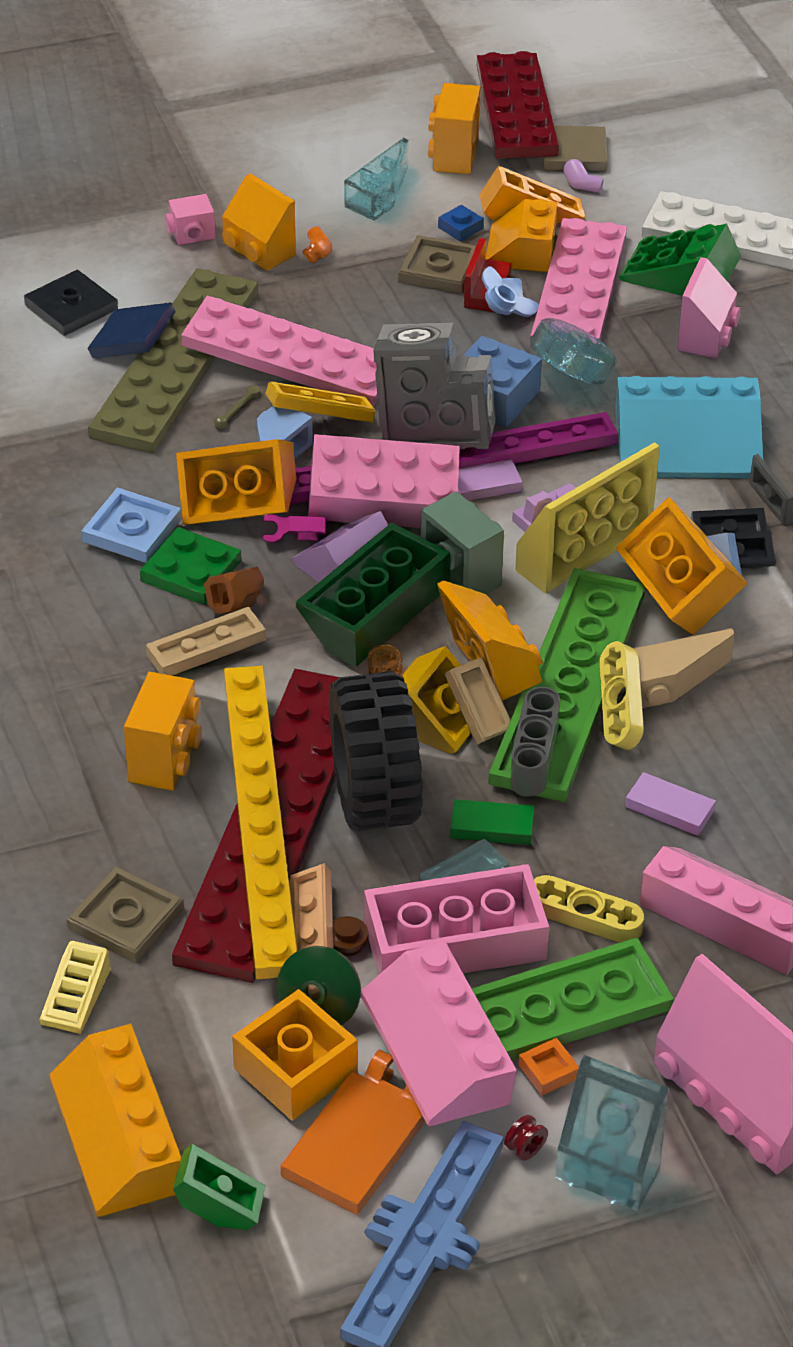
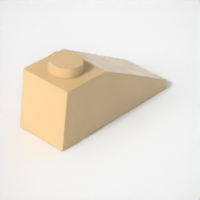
[633,628,735,708]

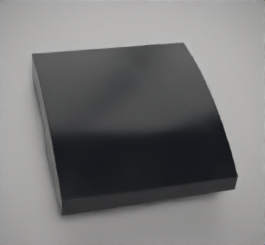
[690,508,776,568]

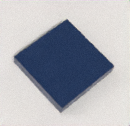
[87,302,176,358]

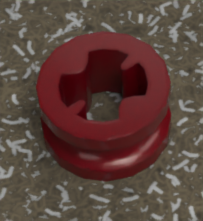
[504,1115,548,1161]

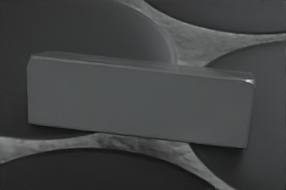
[749,454,793,526]

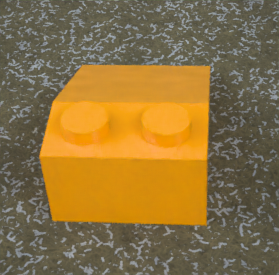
[616,497,748,635]

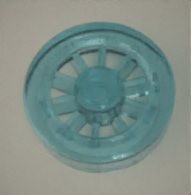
[530,318,617,385]

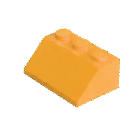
[176,439,296,525]
[437,581,543,701]

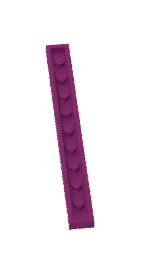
[290,412,618,505]

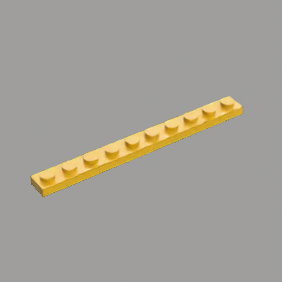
[224,665,297,980]

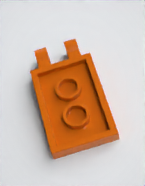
[280,1049,426,1215]

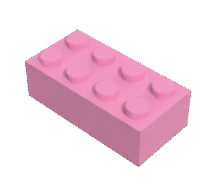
[308,434,460,528]
[364,864,549,975]

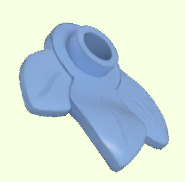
[482,266,539,317]

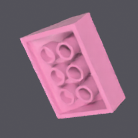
[654,954,793,1175]

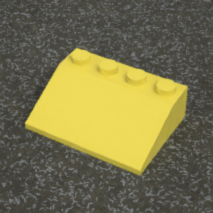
[515,442,660,594]

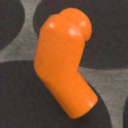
[303,226,332,264]

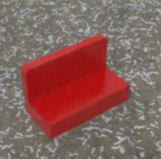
[464,238,512,312]

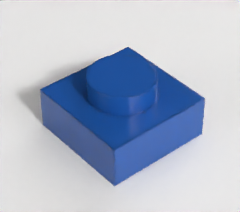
[438,204,484,242]

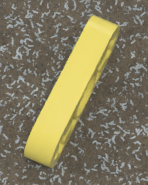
[600,641,644,750]
[534,875,644,943]

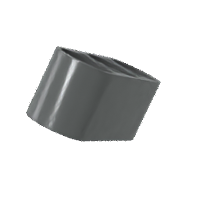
[510,687,560,796]

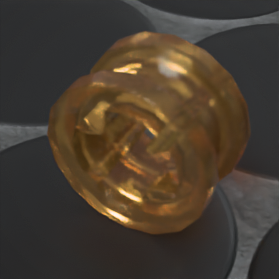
[368,645,402,675]

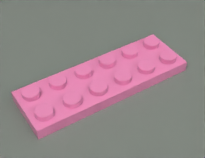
[530,218,627,355]
[181,295,379,407]

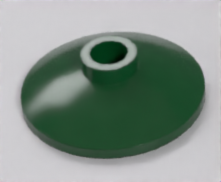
[277,946,361,1026]

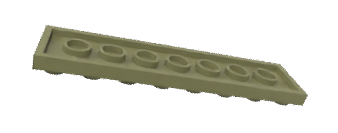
[88,268,258,454]

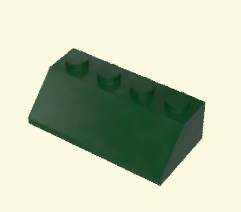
[296,522,450,667]

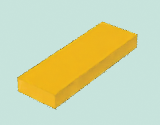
[265,382,376,423]

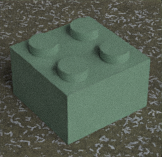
[421,491,504,594]

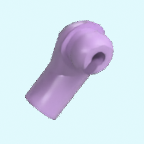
[564,159,604,193]

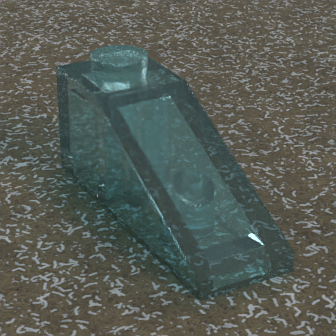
[344,138,409,221]

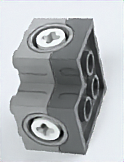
[373,323,496,449]

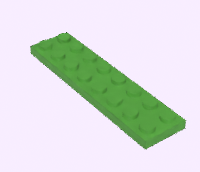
[488,568,646,802]

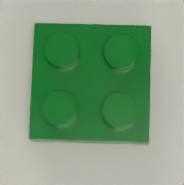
[140,527,242,605]

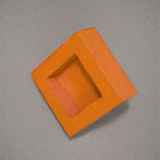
[519,1038,580,1096]

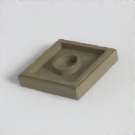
[543,126,607,171]
[398,235,476,294]
[67,866,184,963]

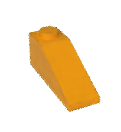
[479,165,585,223]

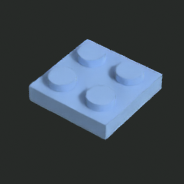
[81,487,182,563]

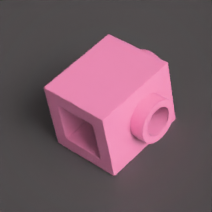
[164,194,215,245]

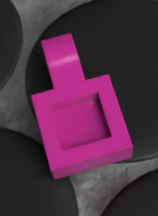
[263,514,328,543]

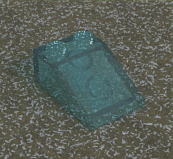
[555,1055,669,1211]

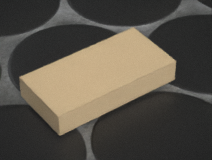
[445,657,511,745]

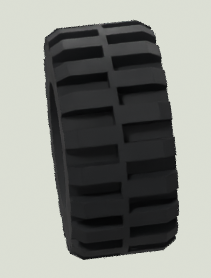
[328,671,423,831]

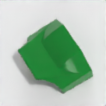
[173,1144,266,1230]

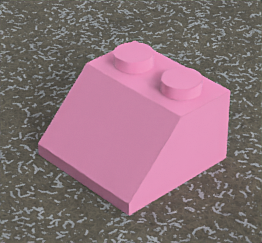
[677,257,741,359]

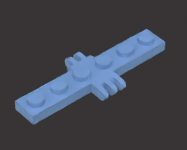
[340,1121,504,1347]

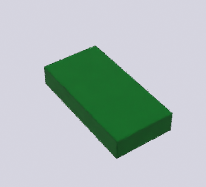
[450,799,534,845]

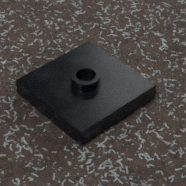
[24,269,118,336]

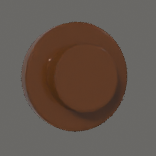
[333,916,368,956]

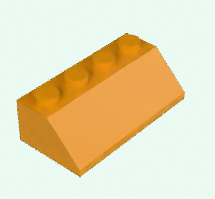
[49,1023,181,1218]

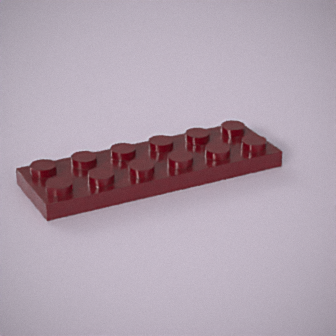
[476,51,559,159]

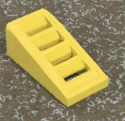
[40,941,111,1034]

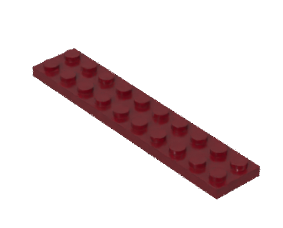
[172,668,339,983]

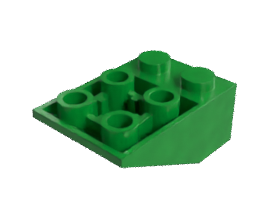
[619,223,741,296]

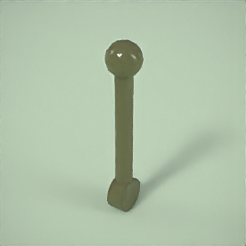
[214,385,260,430]

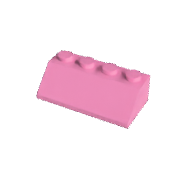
[640,846,793,976]
[361,942,517,1127]

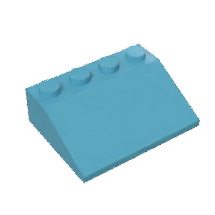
[615,376,763,478]

